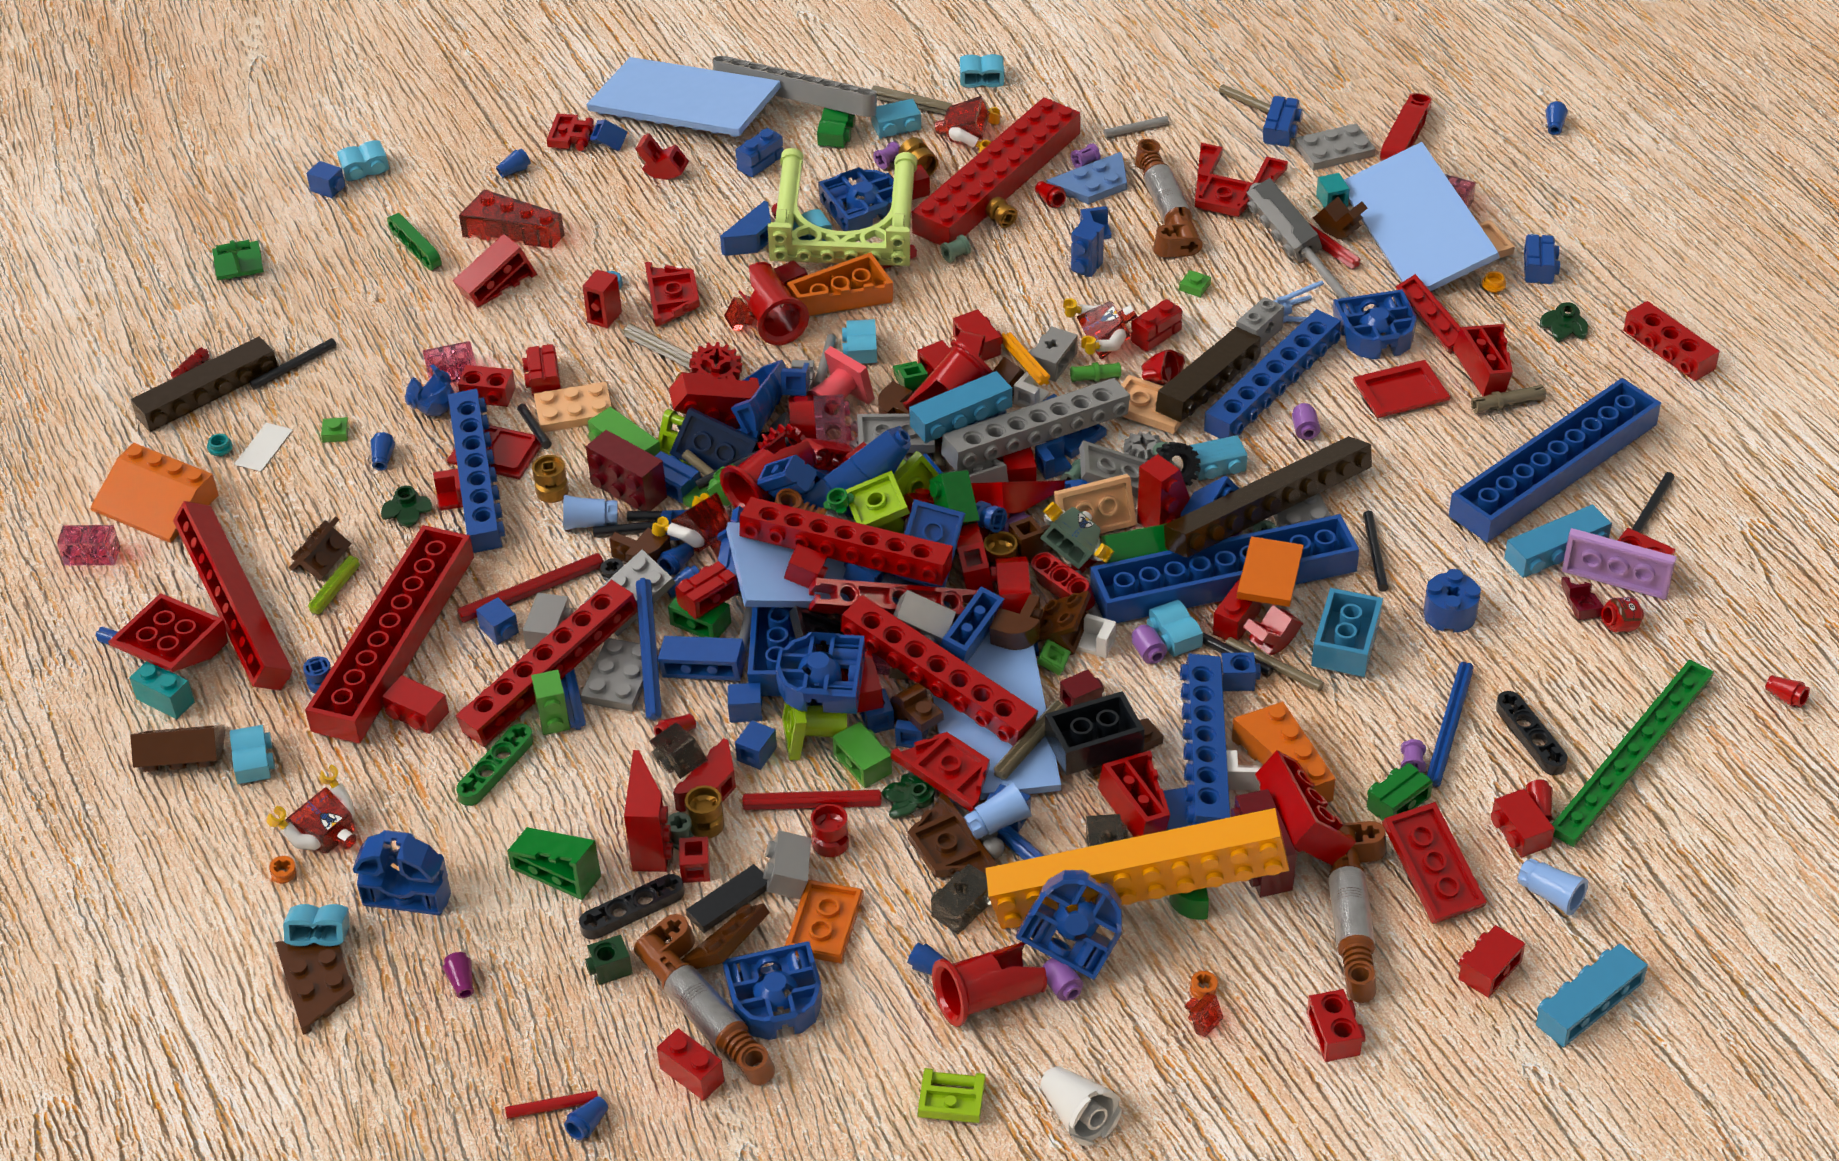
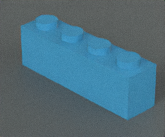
[909,371,1012,444]
[1504,504,1612,578]
[1536,943,1648,1048]

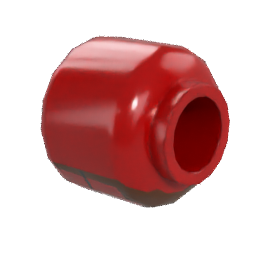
[1601,597,1644,633]

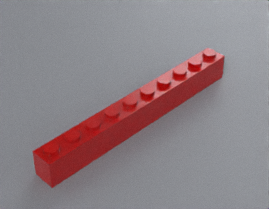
[173,501,293,691]

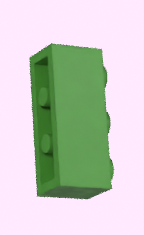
[588,406,661,456]

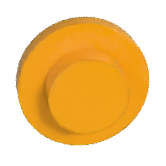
[1482,271,1506,293]

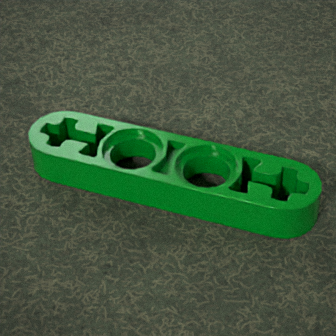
[387,213,442,270]
[456,724,533,806]

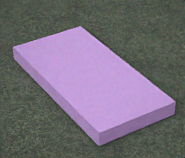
[1562,528,1677,600]

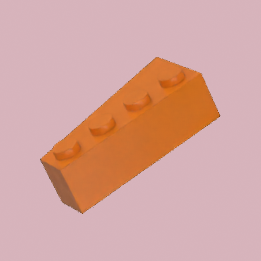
[787,252,894,316]
[1232,701,1336,802]

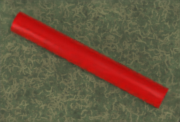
[505,1090,598,1119]

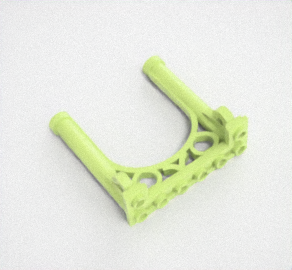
[768,148,917,266]

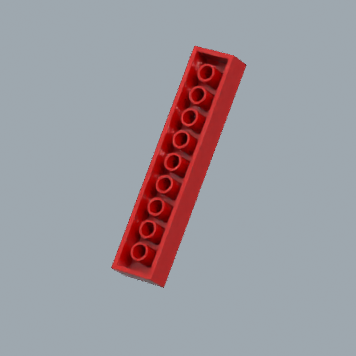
[912,97,1081,245]
[305,525,474,744]

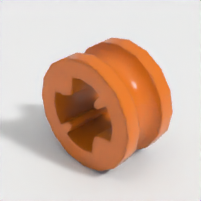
[269,856,296,884]
[1190,971,1218,1000]

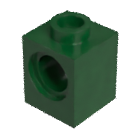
[585,934,633,985]

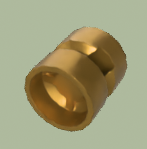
[898,137,938,177]
[532,455,569,503]
[984,531,1018,569]
[685,785,725,839]

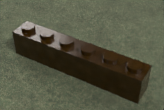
[1155,327,1261,422]
[131,336,278,432]

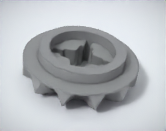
[1123,431,1163,461]

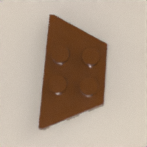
[907,793,998,878]
[275,941,355,1035]

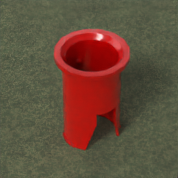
[738,262,810,345]
[903,340,993,412]
[719,431,817,508]
[932,942,1047,1027]

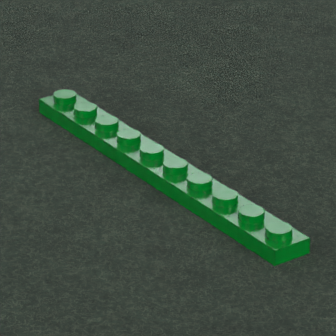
[1552,659,1714,847]

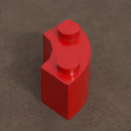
[990,556,1032,614]

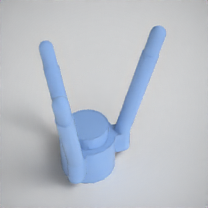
[1273,281,1324,323]

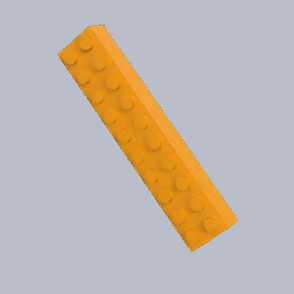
[986,808,1290,929]

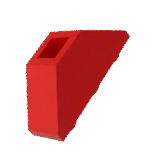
[956,522,994,593]
[673,738,736,812]

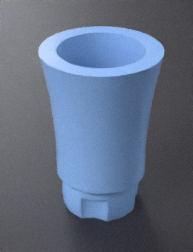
[563,495,618,530]
[964,782,1032,840]
[1517,858,1588,916]

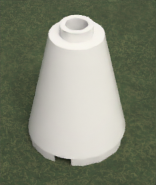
[1040,1066,1122,1146]

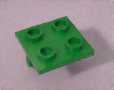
[212,239,264,281]

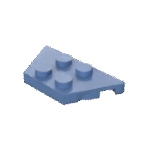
[1046,152,1127,204]

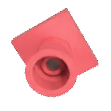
[807,346,875,417]

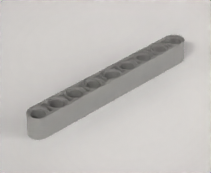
[713,56,877,117]

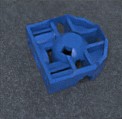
[818,167,894,231]
[1332,289,1417,359]
[776,632,865,714]
[353,830,451,916]
[1016,870,1122,980]
[722,941,822,1040]

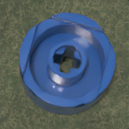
[1424,569,1481,633]

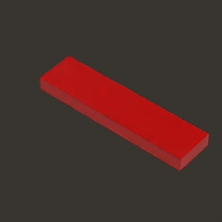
[1395,274,1460,354]

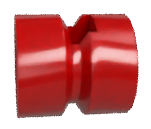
[810,804,849,858]

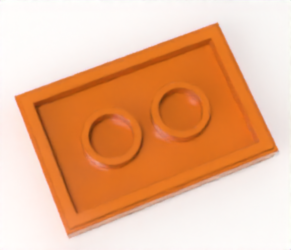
[1237,536,1304,607]
[785,879,864,964]

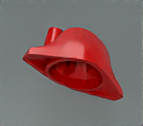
[1141,349,1185,386]

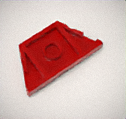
[645,262,700,327]
[891,732,990,812]

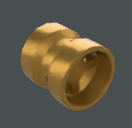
[986,197,1018,228]

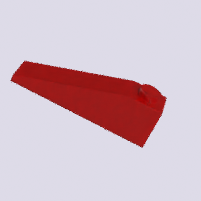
[971,480,1068,518]

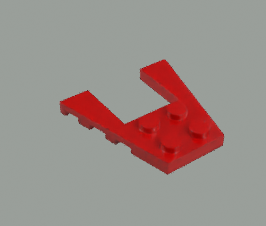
[1195,143,1288,217]

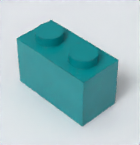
[129,661,195,719]

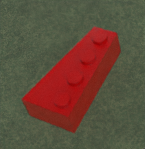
[1255,750,1356,866]

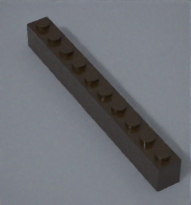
[1164,436,1372,558]

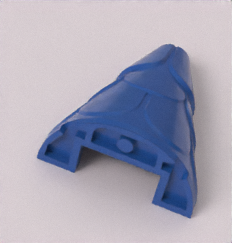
[677,360,787,439]
[801,426,911,519]

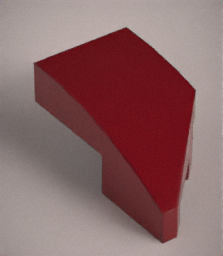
[1561,577,1604,620]

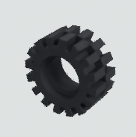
[1152,442,1201,486]

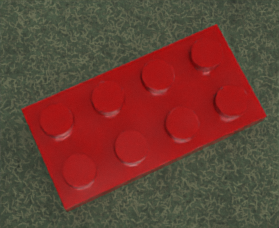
[1382,802,1487,924]

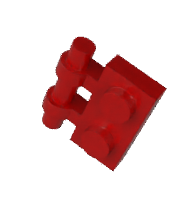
[547,113,594,151]

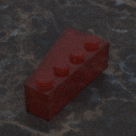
[459,189,565,248]

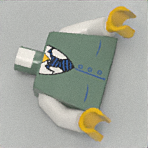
[1040,501,1115,569]

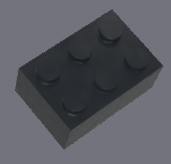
[1045,691,1145,775]

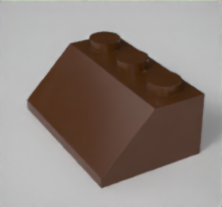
[130,725,225,772]

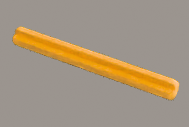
[1001,332,1051,386]

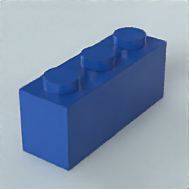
[941,587,1004,663]
[658,636,747,681]

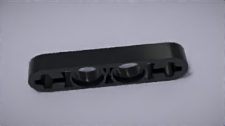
[1496,691,1568,775]
[579,874,684,939]

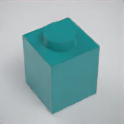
[1316,173,1350,207]

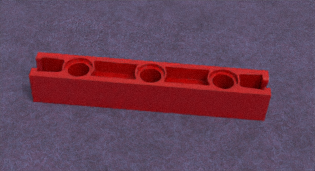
[809,578,978,622]

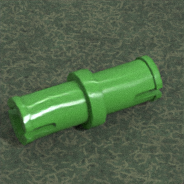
[1070,362,1121,382]

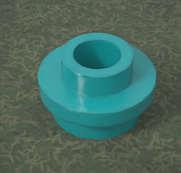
[207,434,233,456]

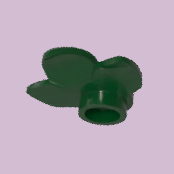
[1539,302,1588,342]
[381,486,432,527]
[881,773,935,818]

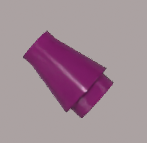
[443,952,474,998]

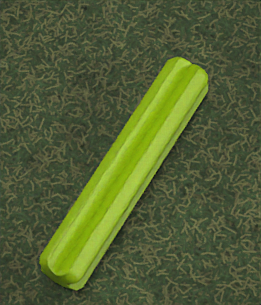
[308,555,360,615]

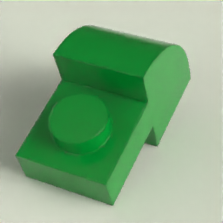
[893,361,928,394]
[1169,888,1209,920]

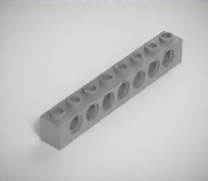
[941,378,1130,471]

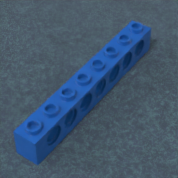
[1204,309,1341,439]
[448,389,506,553]
[1180,653,1230,825]

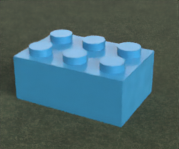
[1311,588,1383,677]

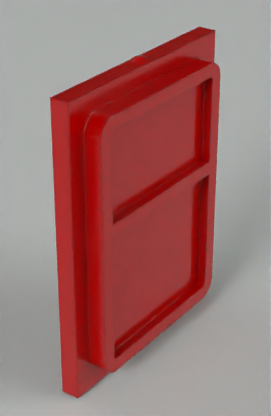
[1353,360,1450,418]
[447,425,541,480]

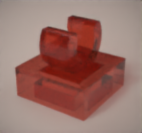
[724,297,755,331]
[1184,992,1223,1037]

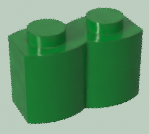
[817,108,856,148]

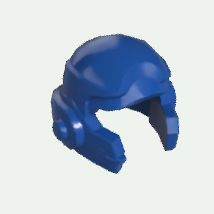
[404,365,454,417]

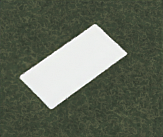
[234,423,293,471]

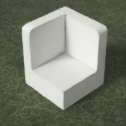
[1014,371,1049,408]
[1077,614,1116,658]
[1226,750,1260,790]

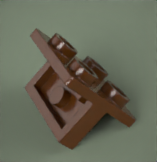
[289,516,352,581]
[1037,591,1091,655]

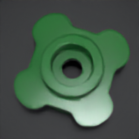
[823,488,854,514]

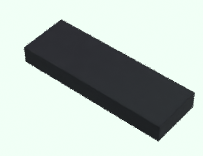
[686,864,767,933]

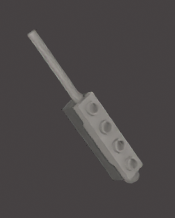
[1247,178,1350,305]

